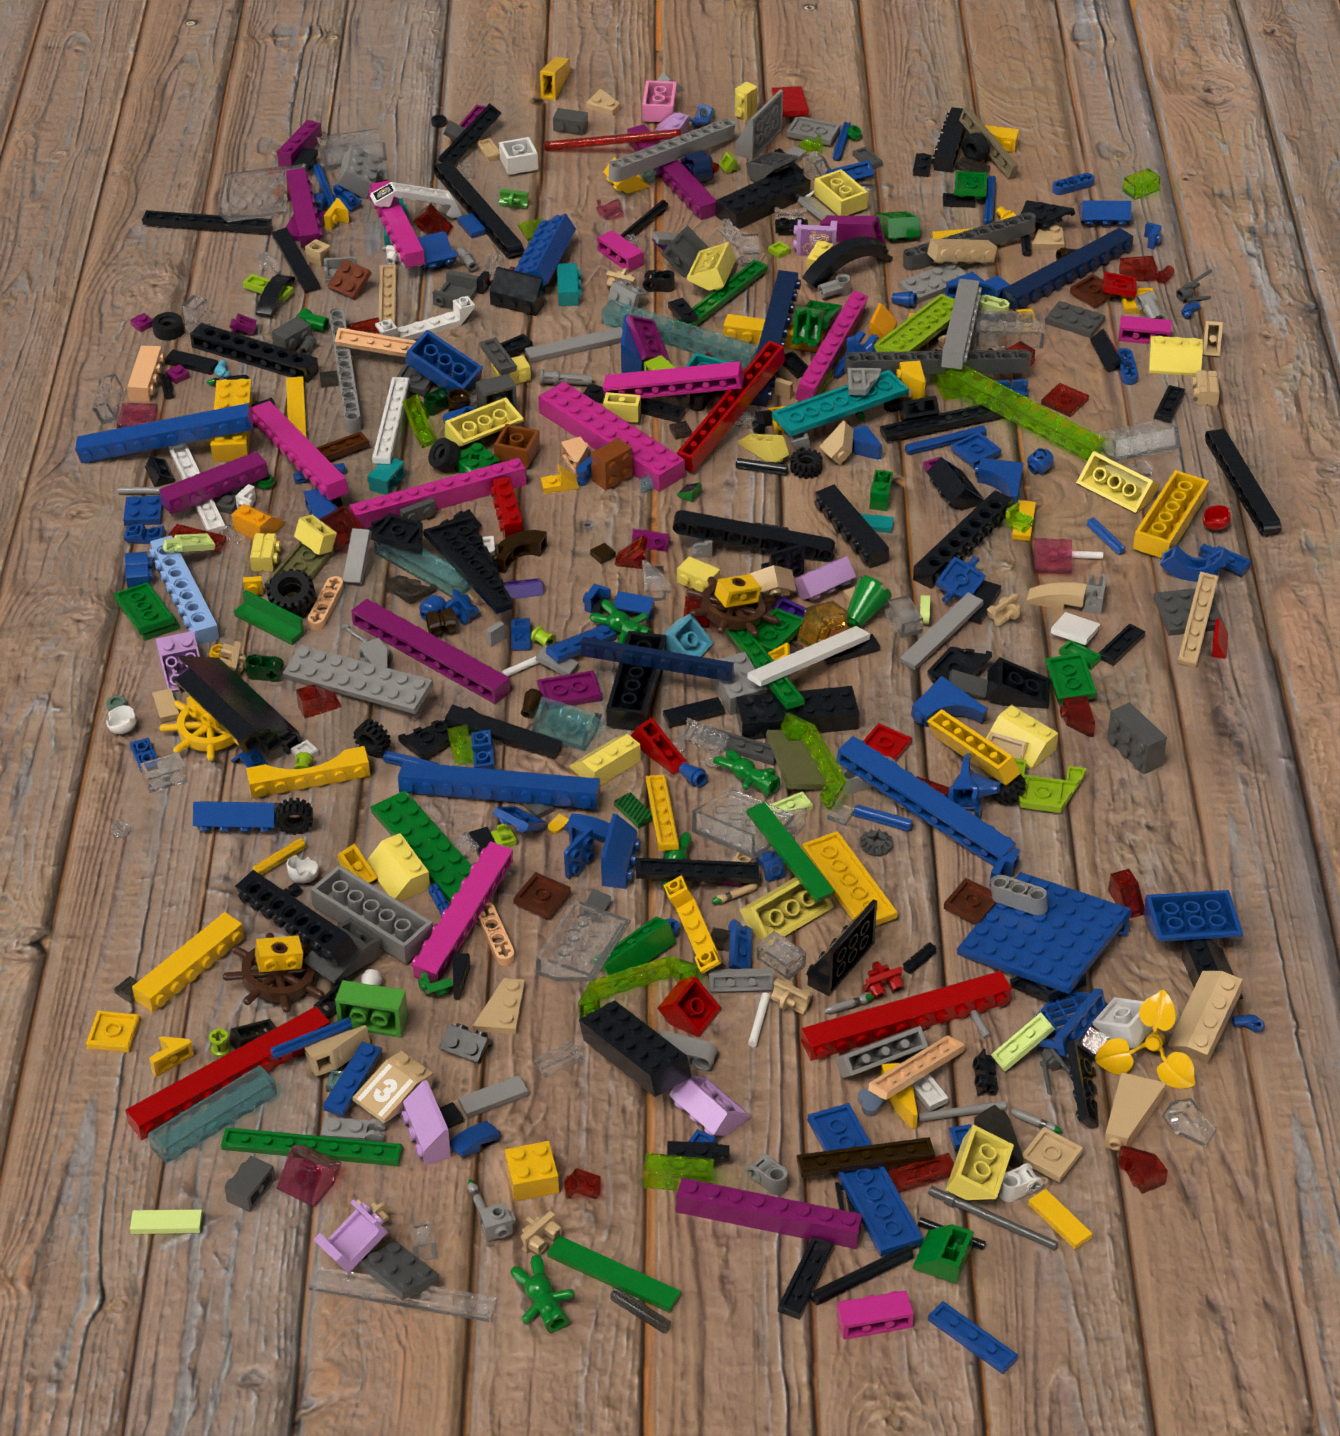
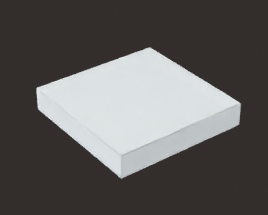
[1051,612,1100,645]

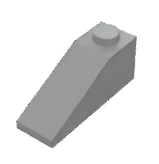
[358,638,389,668]

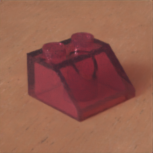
[276,1145,342,1207]

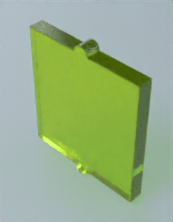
[518,218,544,241]

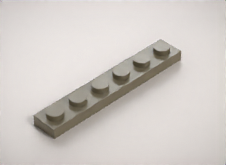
[959,107,1018,179]

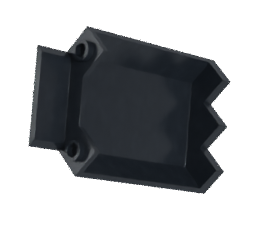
[174,656,303,755]

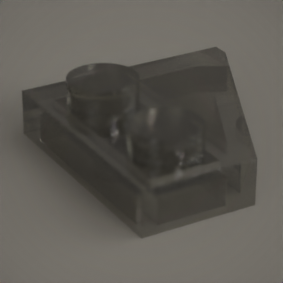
[385,575,437,604]

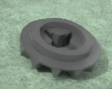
[860,829,892,855]

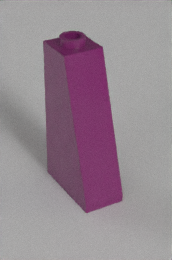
[820,215,885,245]

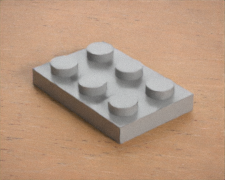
[786,116,841,145]

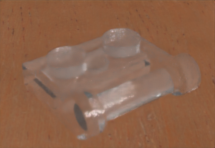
[774,207,807,227]

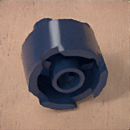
[681,150,714,183]

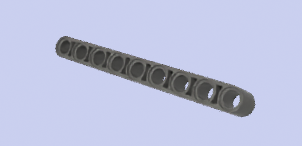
[903,212,1036,270]

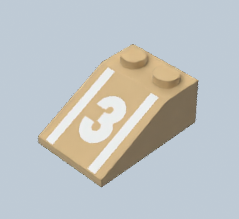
[352,1051,433,1123]

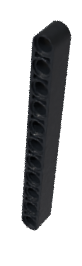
[433,160,524,258]

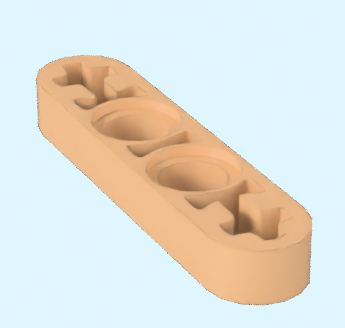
[308,576,344,631]
[478,902,515,966]

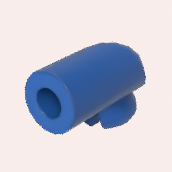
[1181,301,1200,318]
[1232,1014,1264,1032]

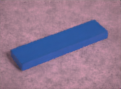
[928,1301,1018,1374]

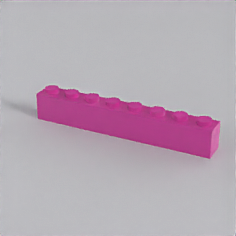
[368,181,425,268]
[603,361,744,398]
[411,841,513,984]

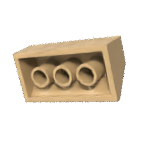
[1167,971,1243,1064]

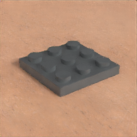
[1153,588,1225,636]

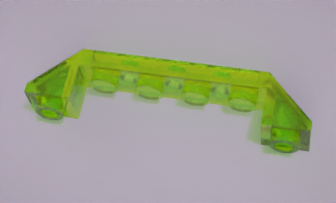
[781,713,846,810]
[578,956,700,1019]

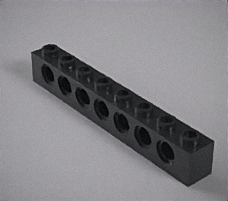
[190,323,319,383]
[913,490,1014,589]
[235,870,358,966]

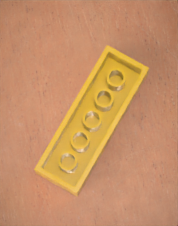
[210,379,253,462]
[1133,470,1209,558]

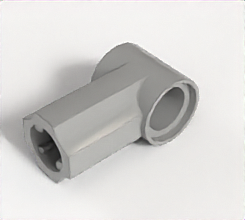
[818,274,851,299]
[1135,291,1164,319]

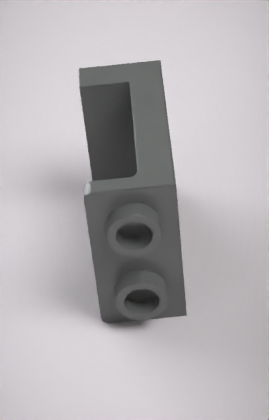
[661,226,709,277]
[432,270,479,309]

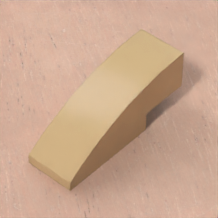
[1026,582,1087,610]

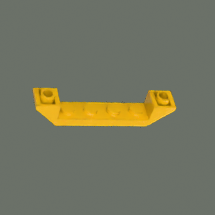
[663,875,722,974]

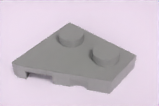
[847,368,881,396]

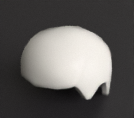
[106,705,137,734]
[286,855,319,884]

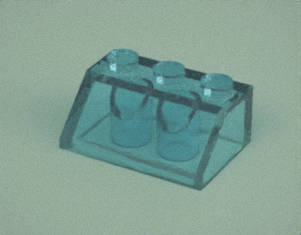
[532,697,602,751]

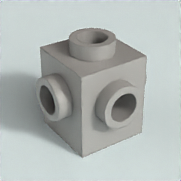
[479,1202,516,1242]

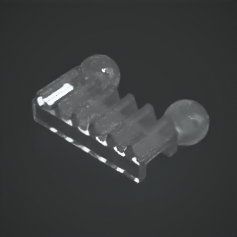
[672,718,730,768]

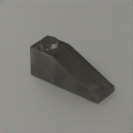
[974,1104,1023,1170]

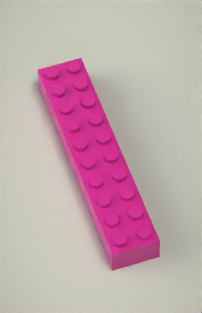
[538,381,685,492]

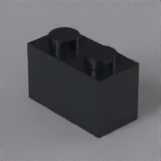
[898,396,940,421]

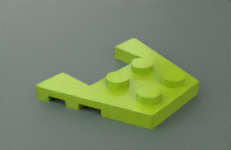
[1014,758,1086,813]

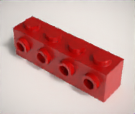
[490,477,523,538]

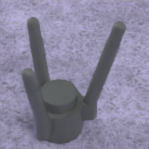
[1176,269,1212,303]
[1040,1048,1071,1094]

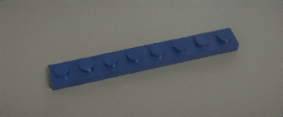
[581,637,734,682]

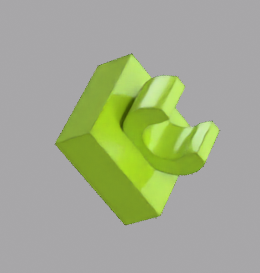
[719,151,740,174]
[491,824,517,848]

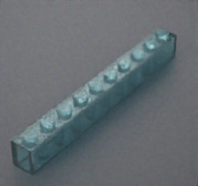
[602,299,758,370]

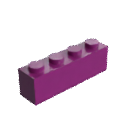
[277,120,322,170]

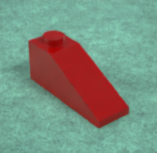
[630,717,688,774]

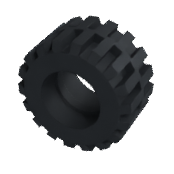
[267,569,317,618]

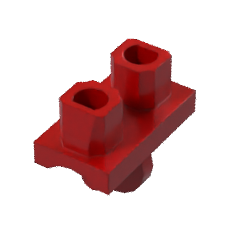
[862,961,904,999]

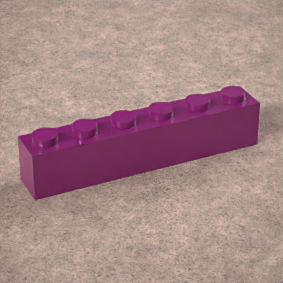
[285,168,323,248]
[159,451,268,515]

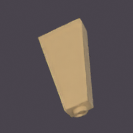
[1103,1072,1165,1152]

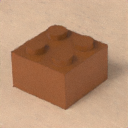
[494,424,540,468]
[591,438,633,491]

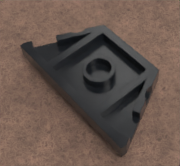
[1021,200,1076,229]
[359,513,423,555]
[927,647,992,684]
[1010,973,1087,1001]

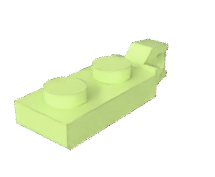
[162,533,215,553]

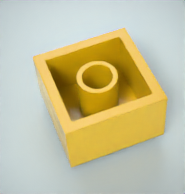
[504,1141,559,1202]

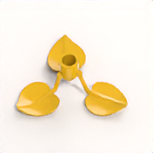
[1095,989,1196,1089]

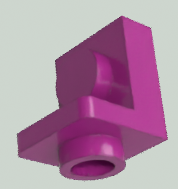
[229,313,257,335]

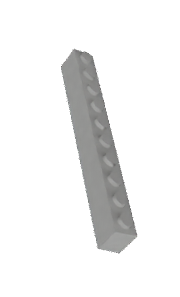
[941,279,982,369]

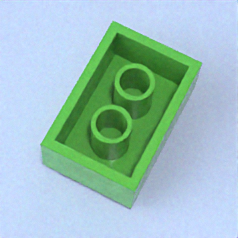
[335,980,408,1038]

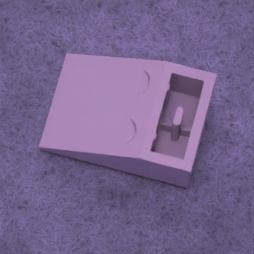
[156,631,200,692]

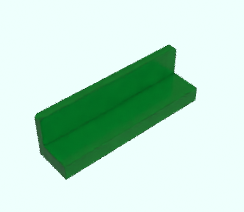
[234,590,304,645]
[593,916,676,986]

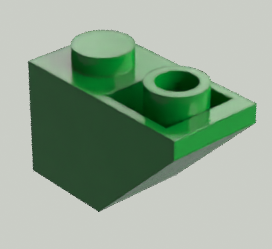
[869,470,893,511]

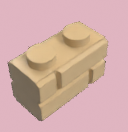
[1192,370,1220,406]

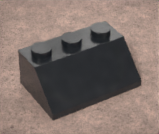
[490,266,544,316]
[927,457,985,511]
[1181,939,1243,1000]

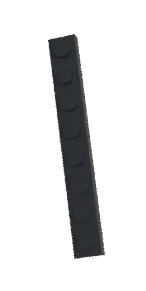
[142,210,272,234]
[880,398,1017,442]

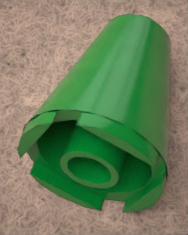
[844,575,892,628]

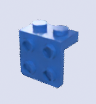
[418,231,457,270]
[564,818,595,879]

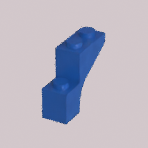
[945,272,1010,299]

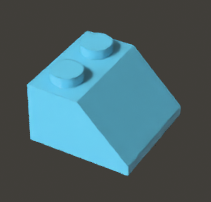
[663,614,713,657]

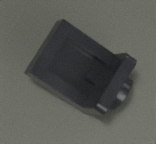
[752,410,772,434]

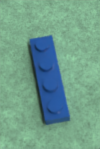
[546,625,617,663]
[323,1042,382,1117]

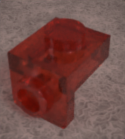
[564,1168,601,1199]

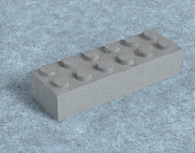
[310,865,433,964]

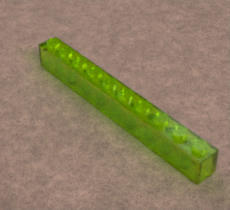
[943,365,1105,461]

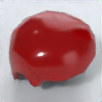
[1202,505,1231,531]

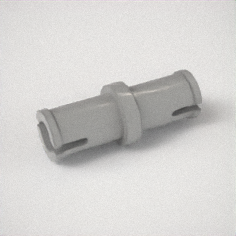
[456,246,478,271]

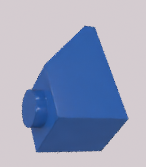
[852,425,882,460]

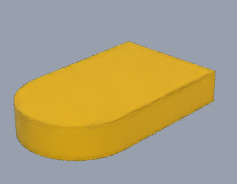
[548,814,569,834]

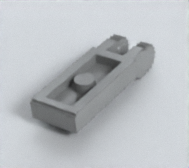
[321,1117,386,1142]

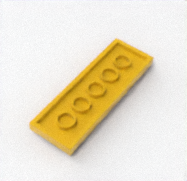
[801,831,898,926]

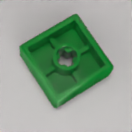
[454,443,500,473]

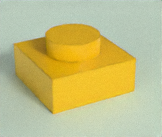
[243,576,264,595]

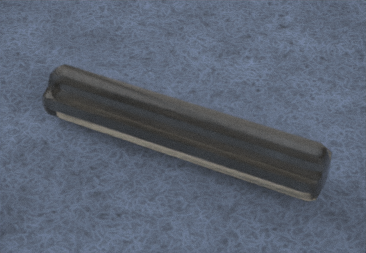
[610,1288,671,1333]

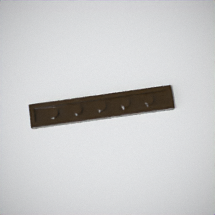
[797,1137,935,1178]

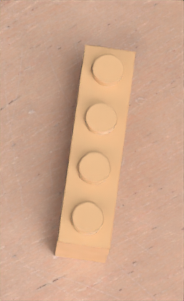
[127,346,165,402]

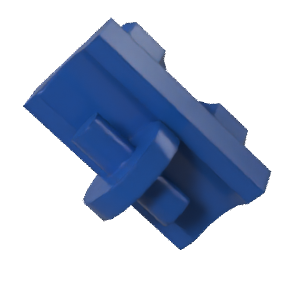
[445,590,479,625]

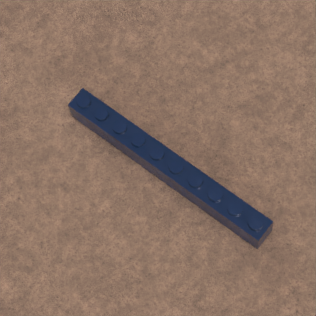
[1002,228,1133,312]
[750,270,801,407]

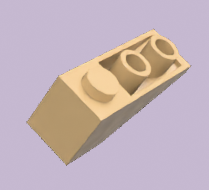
[304,1025,371,1077]

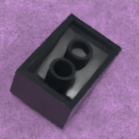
[987,657,1050,709]

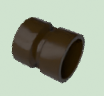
[447,388,470,413]
[425,608,457,635]

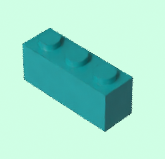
[557,263,582,306]

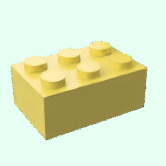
[814,169,868,216]

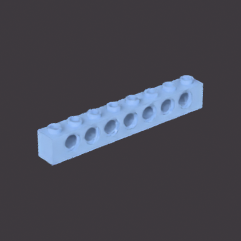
[149,536,219,645]

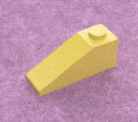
[738,434,789,463]

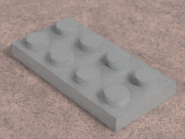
[898,262,967,304]

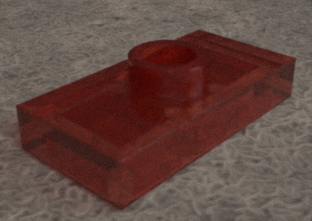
[346,317,380,334]

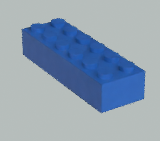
[514,214,576,286]

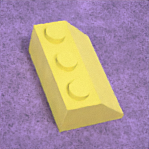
[1148,336,1203,376]
[986,705,1058,770]
[570,734,641,786]
[367,833,430,902]
[946,1125,1014,1200]

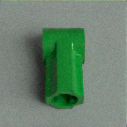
[296,308,329,332]

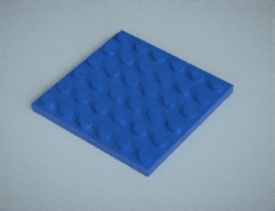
[957,872,1131,994]

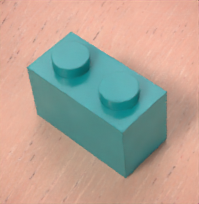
[367,458,405,495]

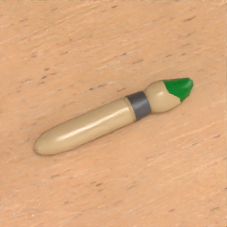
[712,884,758,904]

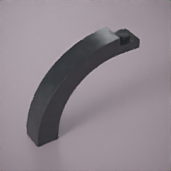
[802,237,893,289]

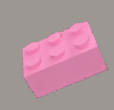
[642,81,677,123]

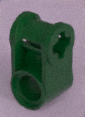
[423,386,448,416]
[245,654,284,682]

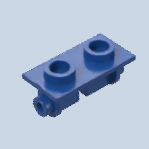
[333,184,362,211]
[991,379,1029,398]

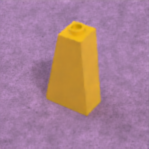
[540,57,570,100]

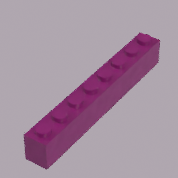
[676,1178,862,1249]

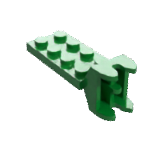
[792,300,843,347]

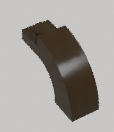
[496,530,548,574]

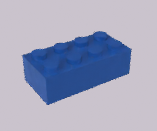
[405,330,483,392]

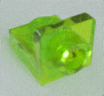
[798,135,823,156]
[1005,502,1034,533]

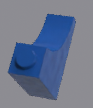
[975,458,1024,511]
[911,676,988,727]

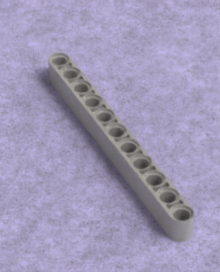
[608,119,736,182]
[329,308,361,433]

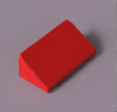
[1212,618,1228,659]

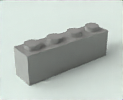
[835,1026,928,1078]

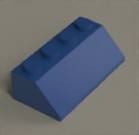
[193,801,279,831]

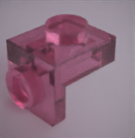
[596,198,623,220]

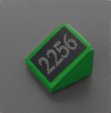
[677,482,702,502]

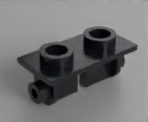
[775,218,808,235]
[972,1049,998,1096]

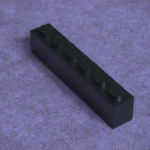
[931,107,967,173]
[814,484,889,569]

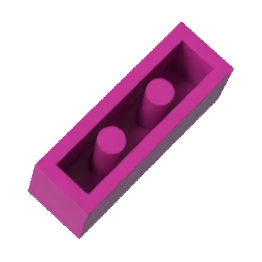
[597,230,644,272]
[1118,315,1172,344]
[836,1291,914,1340]

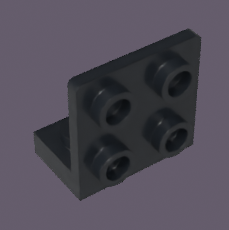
[761,543,805,576]

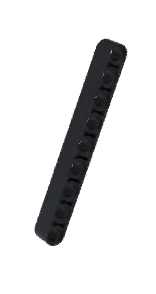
[1205,428,1281,536]
[673,510,835,562]

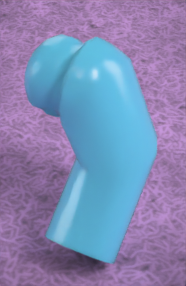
[215,360,230,377]

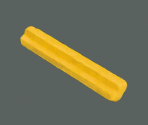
[253,838,306,875]

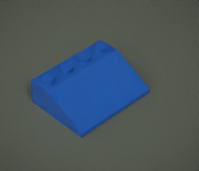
[1144,890,1243,942]

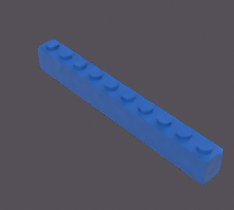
[75,403,253,463]
[836,736,1016,866]
[398,762,601,809]

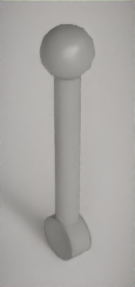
[341,624,370,643]

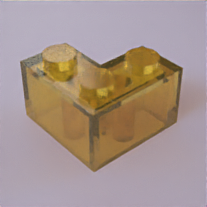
[797,601,849,647]

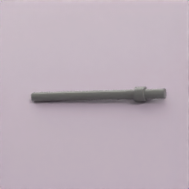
[928,1186,1058,1250]

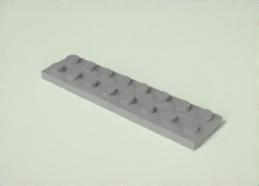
[282,645,434,714]

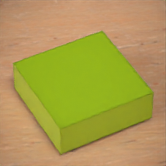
[768,241,791,259]

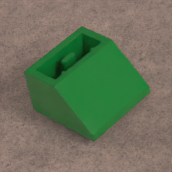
[912,1224,974,1284]

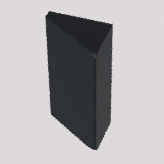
[145,456,175,487]

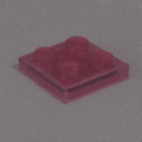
[116,403,158,429]
[1034,538,1072,574]

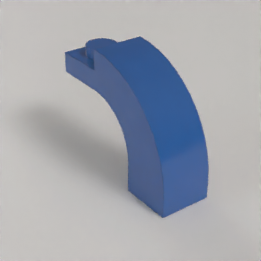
[1160,545,1229,582]

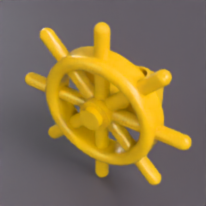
[159,696,239,761]

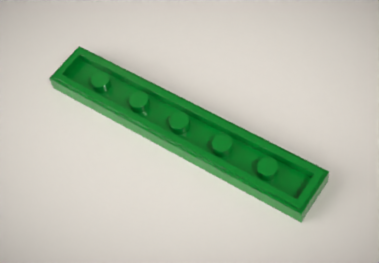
[746,801,835,903]
[547,1235,681,1313]

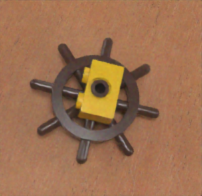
[686,574,780,637]
[222,933,324,1013]

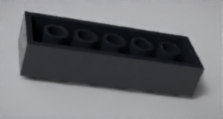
[716,167,811,231]
[606,631,666,729]
[736,686,859,740]
[579,1000,692,1097]

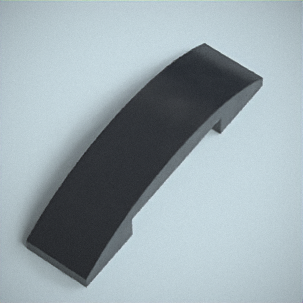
[255,274,295,317]

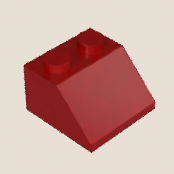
[657,976,721,1037]

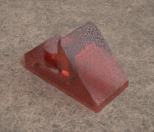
[615,535,648,569]

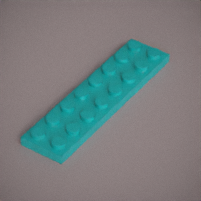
[772,370,909,436]

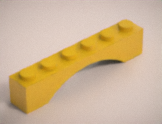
[246,746,370,798]

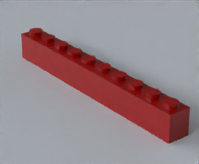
[677,341,785,473]
[801,971,1012,1061]
[125,1006,330,1141]

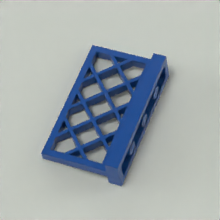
[1034,988,1106,1057]

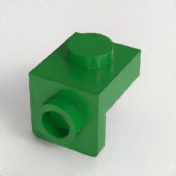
[418,972,453,996]

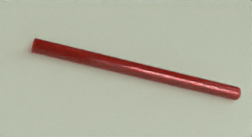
[543,129,681,151]

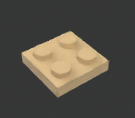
[1020,1127,1083,1183]

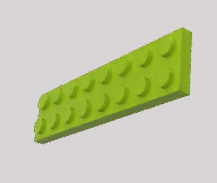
[874,294,955,352]

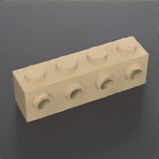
[927,239,997,264]

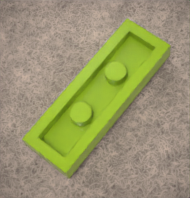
[243,274,294,301]

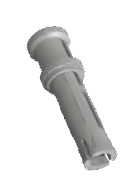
[540,369,592,386]

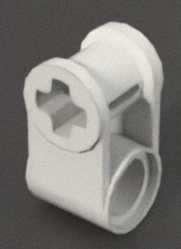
[998,1163,1044,1202]

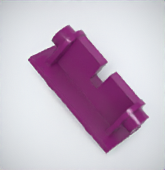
[632,528,671,552]

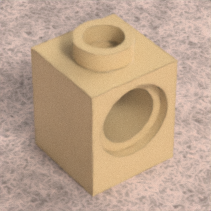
[305,239,332,267]

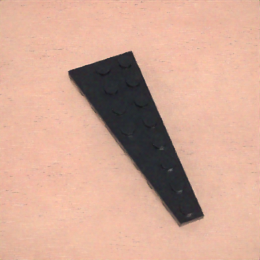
[423,516,513,614]

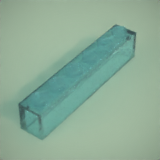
[374,541,471,598]
[148,1065,277,1164]

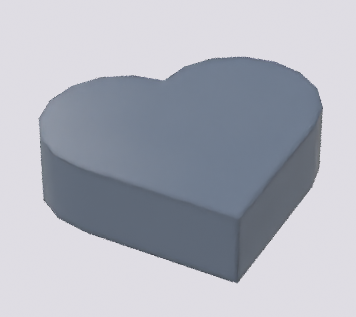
[858,1088,886,1116]

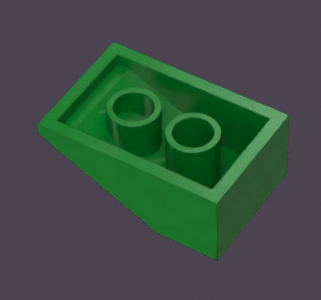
[876,211,920,241]

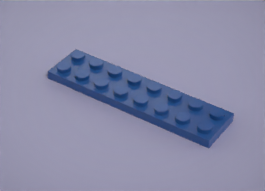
[807,1103,923,1256]

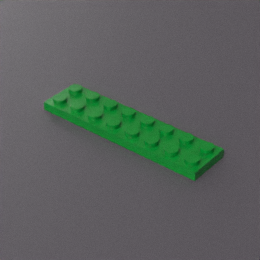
[370,791,472,904]

